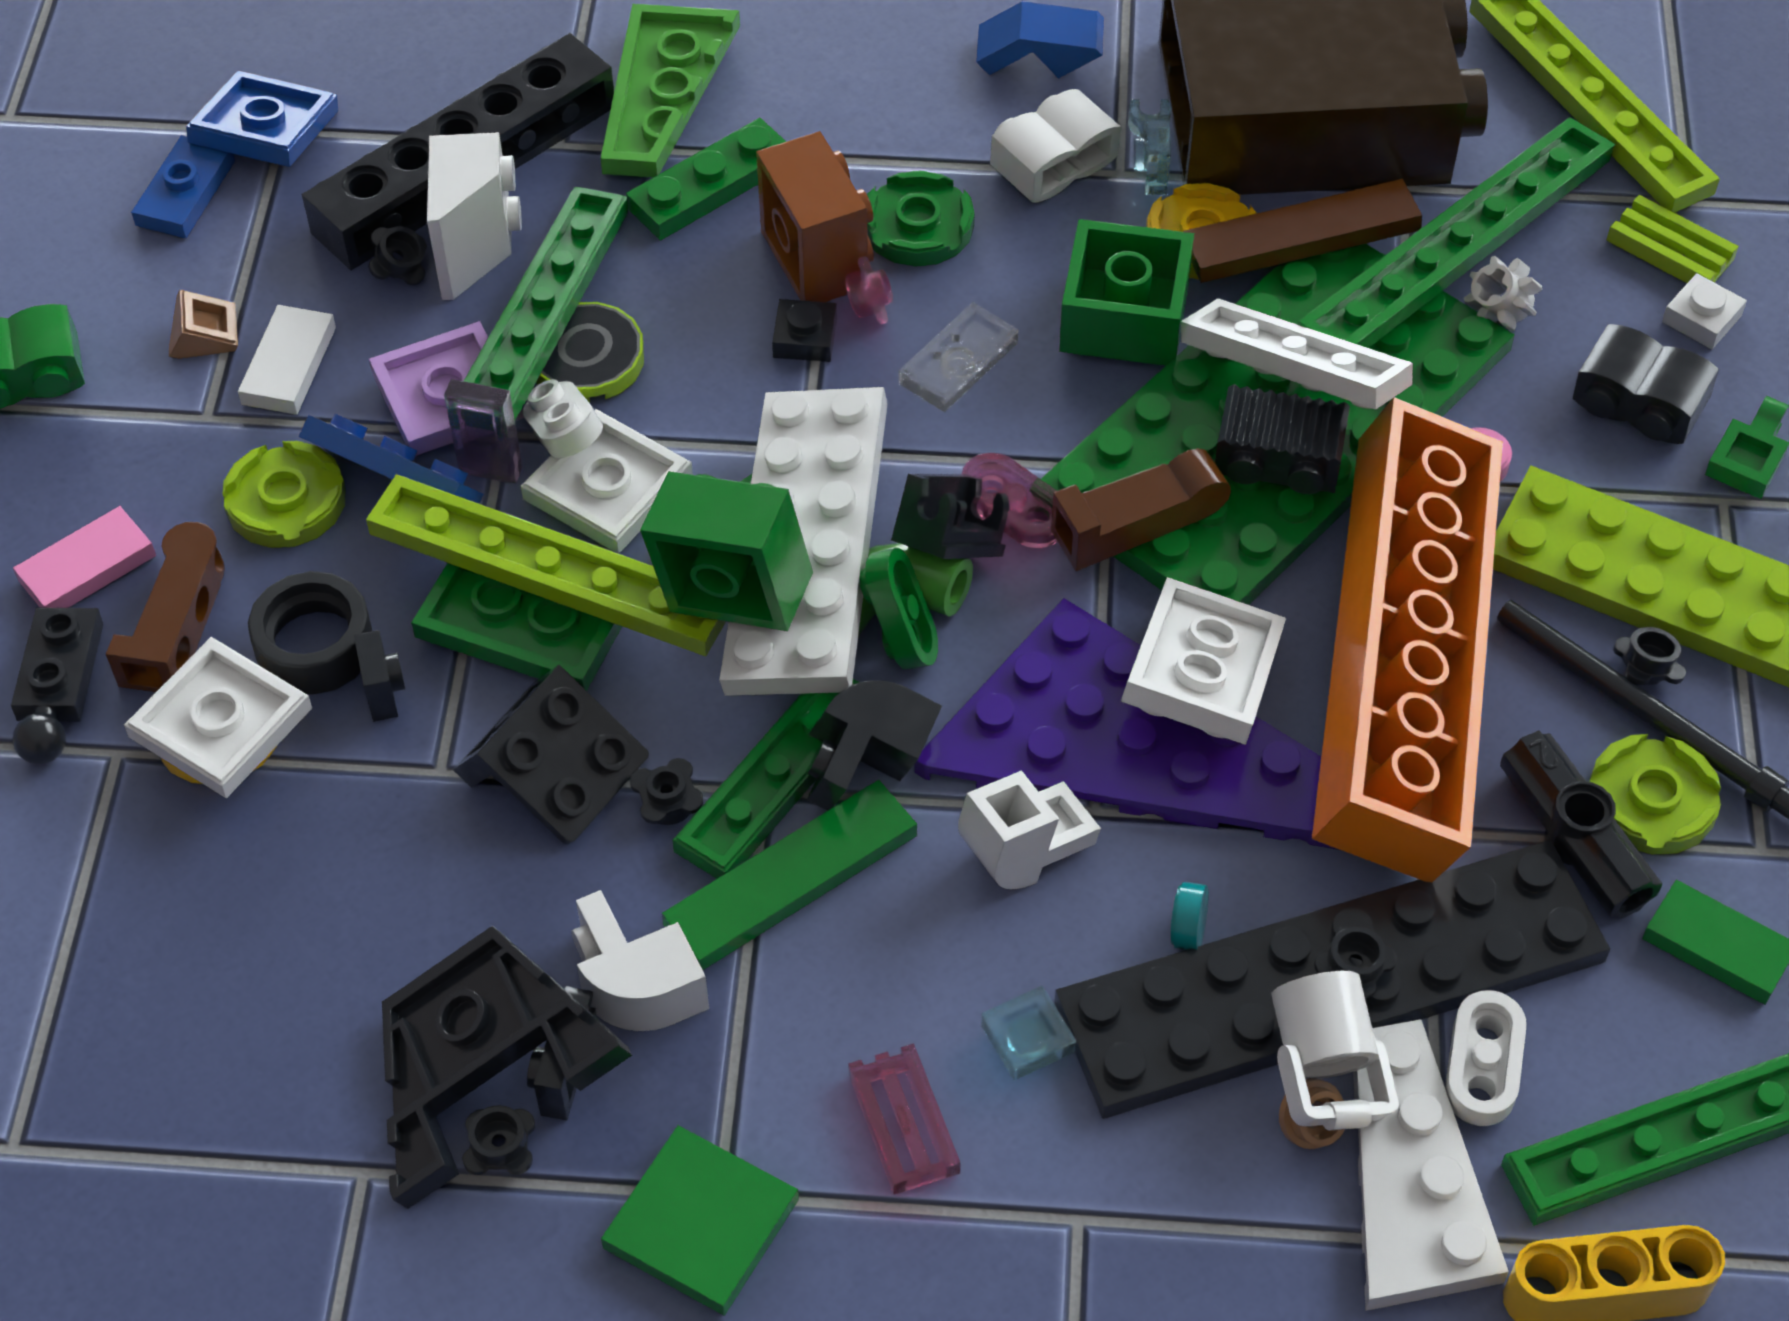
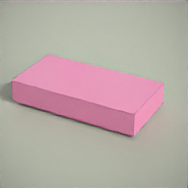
[13,506,156,608]

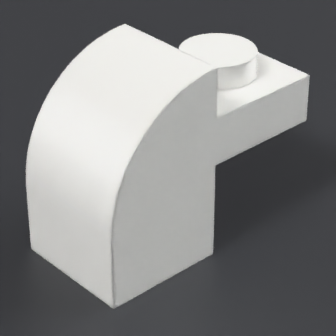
[958,771,1101,889]
[571,890,709,1031]

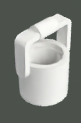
[1271,971,1399,1131]

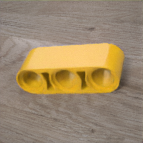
[1503,1225,1725,1321]

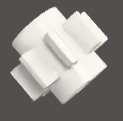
[1464,256,1543,332]

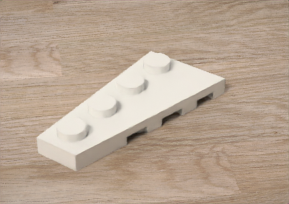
[1353,1019,1509,1311]

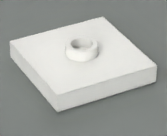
[521,409,693,554]
[124,637,312,799]

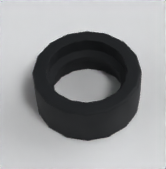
[247,571,372,695]

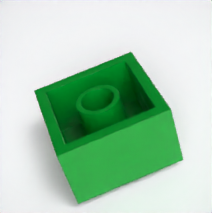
[1059,219,1195,366]
[640,471,813,632]

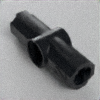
[1500,730,1662,919]

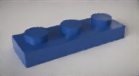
[298,413,484,504]

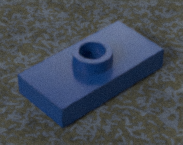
[131,135,235,239]

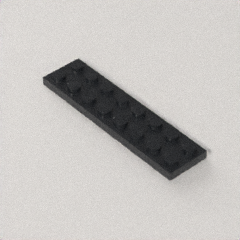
[1054,840,1610,1119]

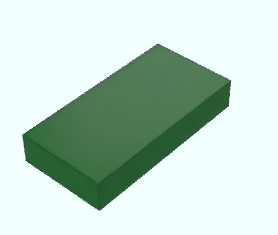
[1642,879,1789,1005]

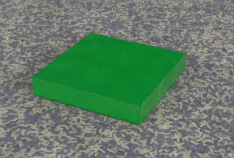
[601,1125,799,1316]

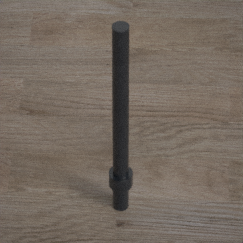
[1497,600,1789,820]

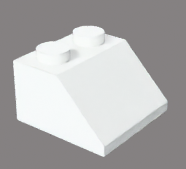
[427,132,522,300]

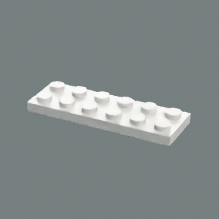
[719,387,888,696]

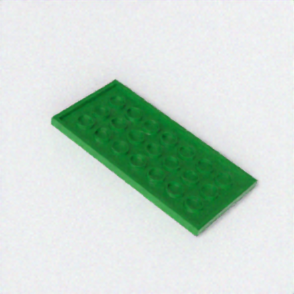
[1032,244,1515,605]

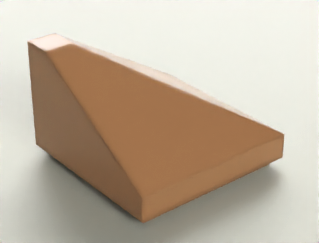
[169,290,238,359]

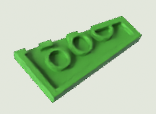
[600,4,740,177]

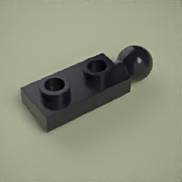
[11,608,103,764]

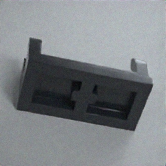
[891,474,1010,559]

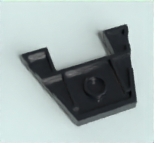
[382,925,632,1209]

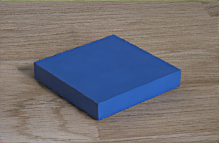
[186,71,338,167]

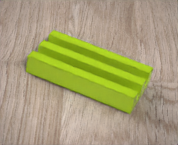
[1606,195,1739,283]

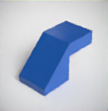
[976,1,1104,79]

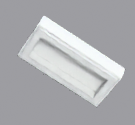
[238,305,336,415]

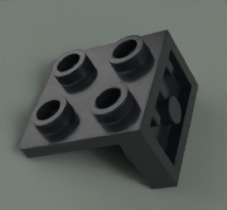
[453,665,649,844]

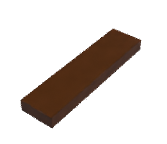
[1183,179,1422,283]

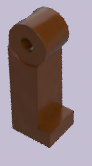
[1051,448,1231,571]
[106,522,225,692]

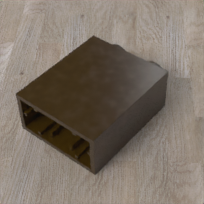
[1158,0,1488,195]

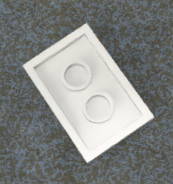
[1121,577,1286,745]

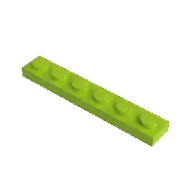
[1469,0,1720,213]
[366,474,726,657]

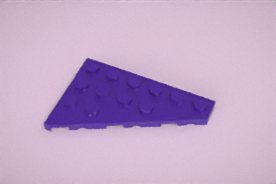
[914,598,1339,850]

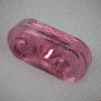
[962,453,1058,548]

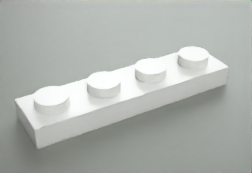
[1181,299,1413,410]

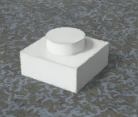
[1662,273,1747,349]

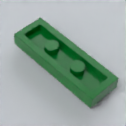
[626,117,786,241]

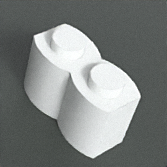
[990,89,1121,203]

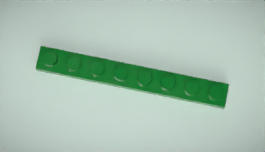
[1297,117,1615,348]

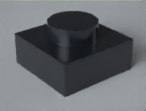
[772,299,837,362]
[354,630,405,722]

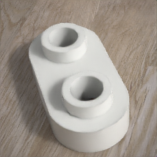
[522,379,603,458]
[1445,990,1526,1126]

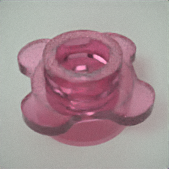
[845,256,893,324]

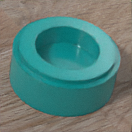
[1171,882,1209,950]

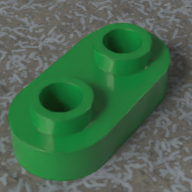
[860,548,938,670]

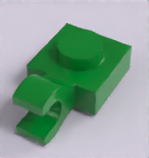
[1705,396,1789,499]

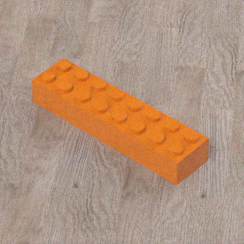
[1312,397,1503,883]

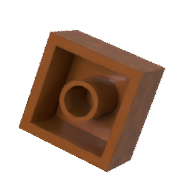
[756,131,874,302]

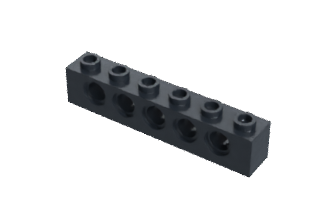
[302,33,614,271]

